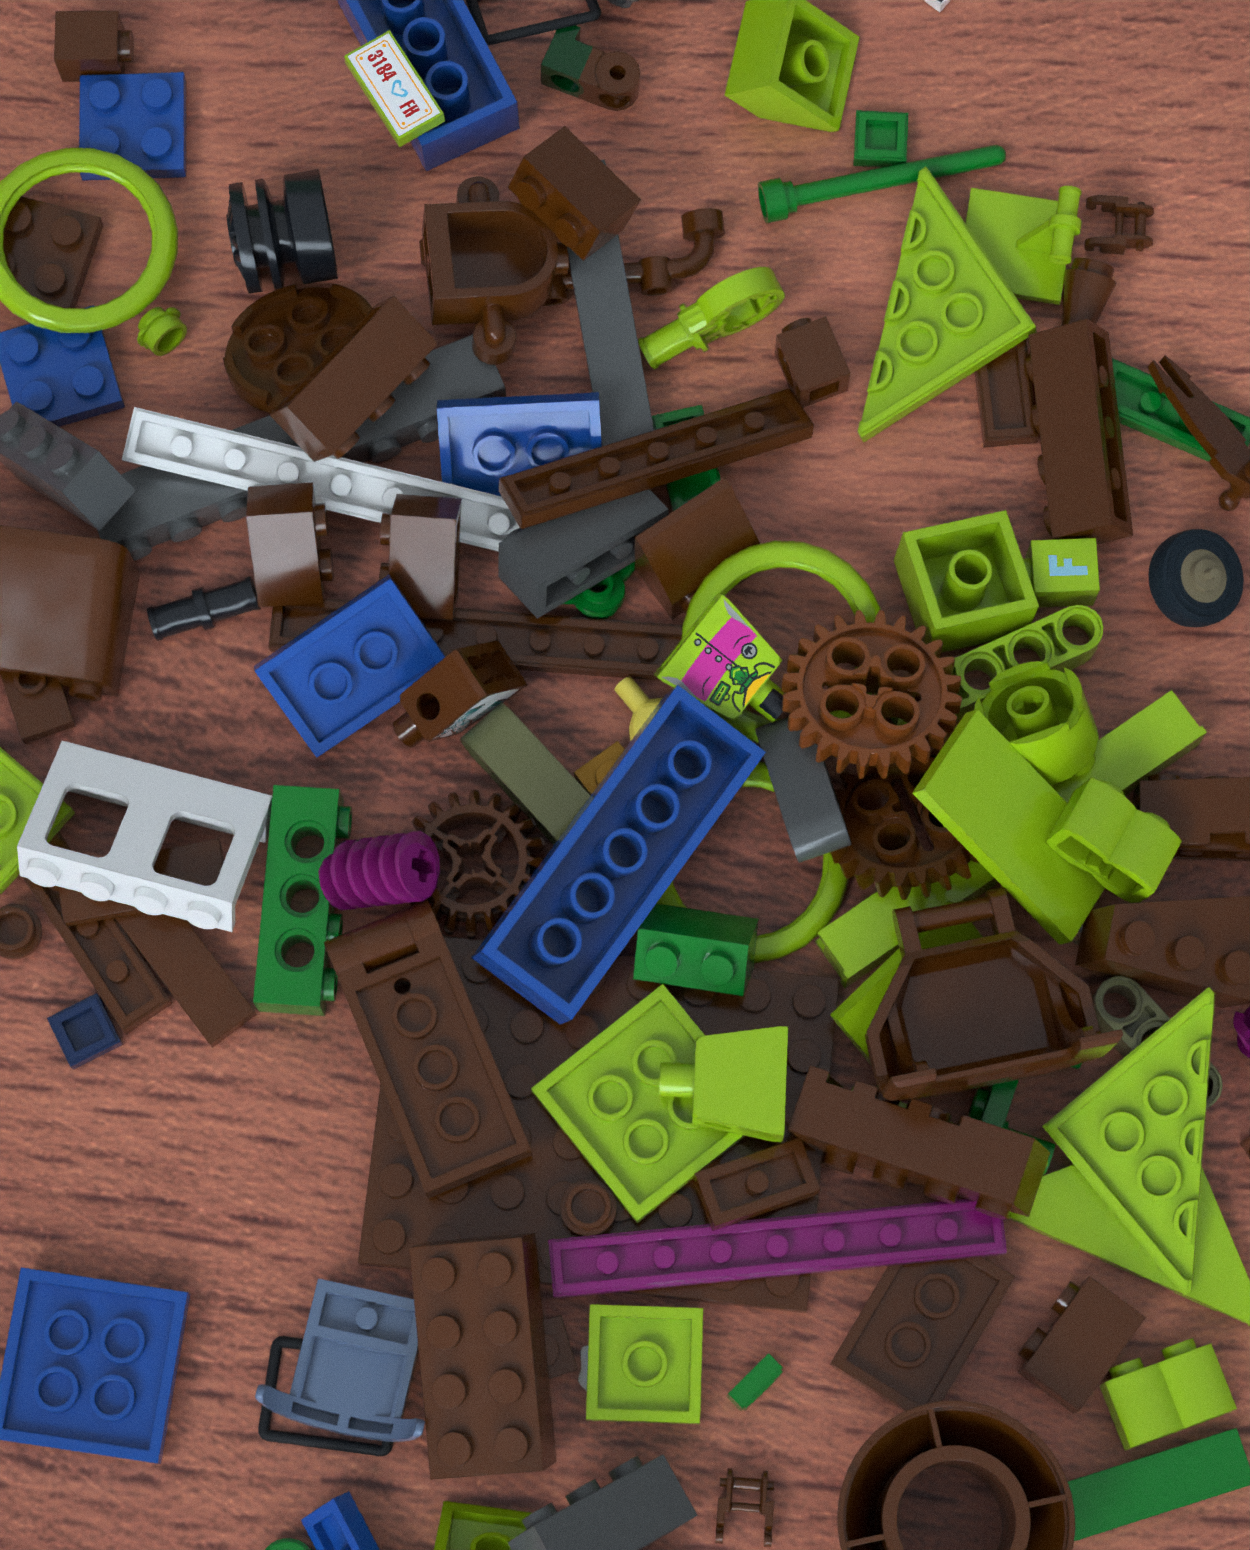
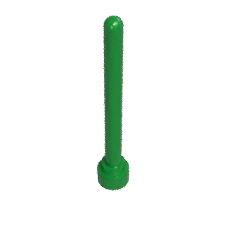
[758,145,1006,223]

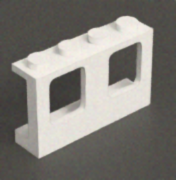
[17,741,272,932]

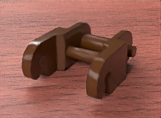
[1084,195,1154,255]
[715,1468,774,1547]

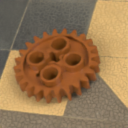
[781,610,962,779]

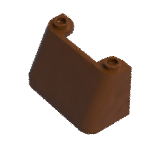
[0,525,140,701]

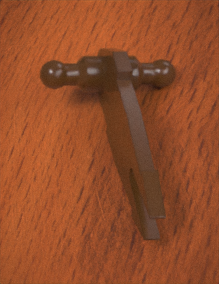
[1147,355,1250,511]

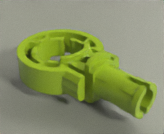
[638,267,785,370]

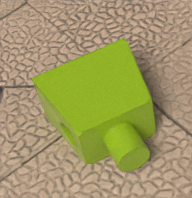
[659,1026,788,1142]

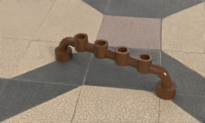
[419,208,725,306]

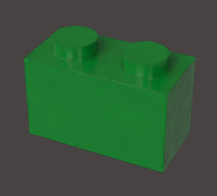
[633,903,759,996]

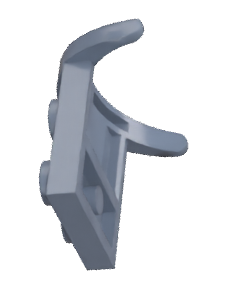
[255,1278,425,1442]

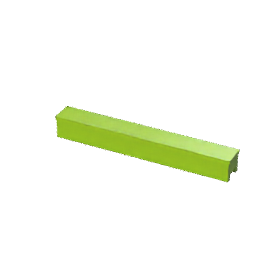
[815,690,1207,989]

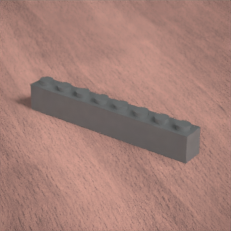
[97,334,506,561]

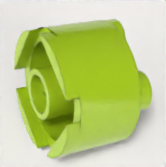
[974,661,1099,785]

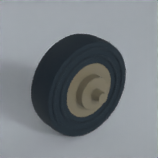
[1148,529,1244,628]

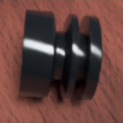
[226,169,338,294]

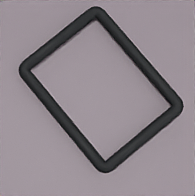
[466,0,601,45]
[258,1336,393,1456]

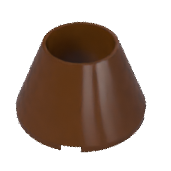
[837,1400,1075,1550]

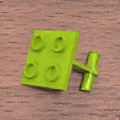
[965,186,1082,305]

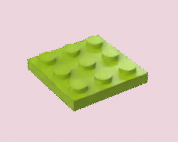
[531,984,745,1223]

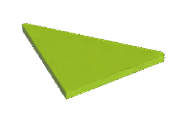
[858,167,1037,442]
[1042,987,1216,1296]
[1008,1164,1250,1326]

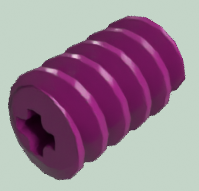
[318,831,440,910]

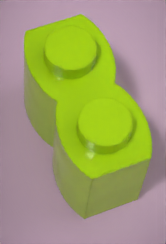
[1046,777,1182,903]
[1100,1338,1237,1451]

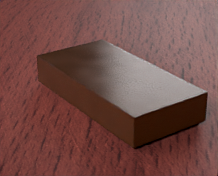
[975,339,1038,448]

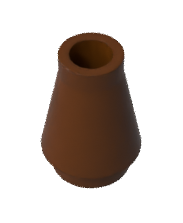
[1061,258,1116,326]

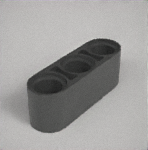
[755,717,852,863]

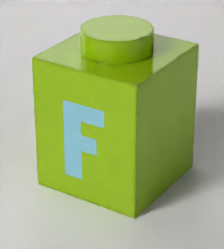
[1023,538,1100,607]

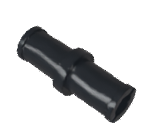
[147,577,261,641]

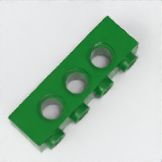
[253,785,352,1016]

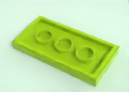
[912,709,1105,945]

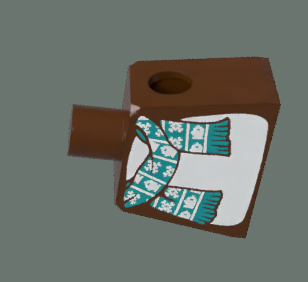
[393,640,528,748]

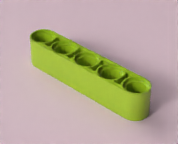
[874,605,1104,725]

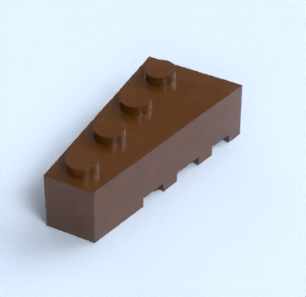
[788,1065,1050,1220]

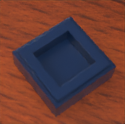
[47,993,123,1070]

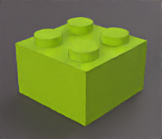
[893,510,1039,653]

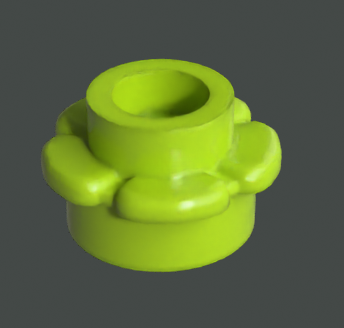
[137,307,187,356]

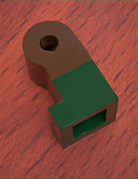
[541,25,640,111]

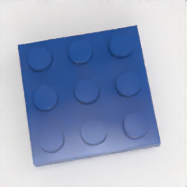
[0,1267,191,1464]

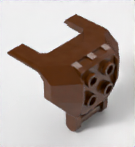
[865,887,1123,1101]

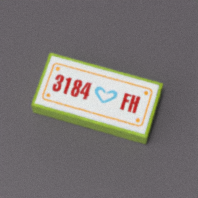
[344,30,445,147]

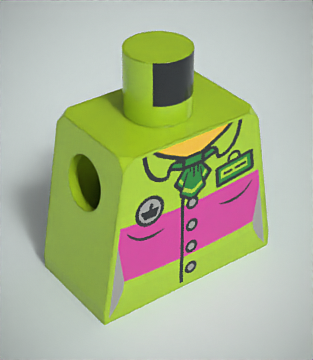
[653,593,785,723]

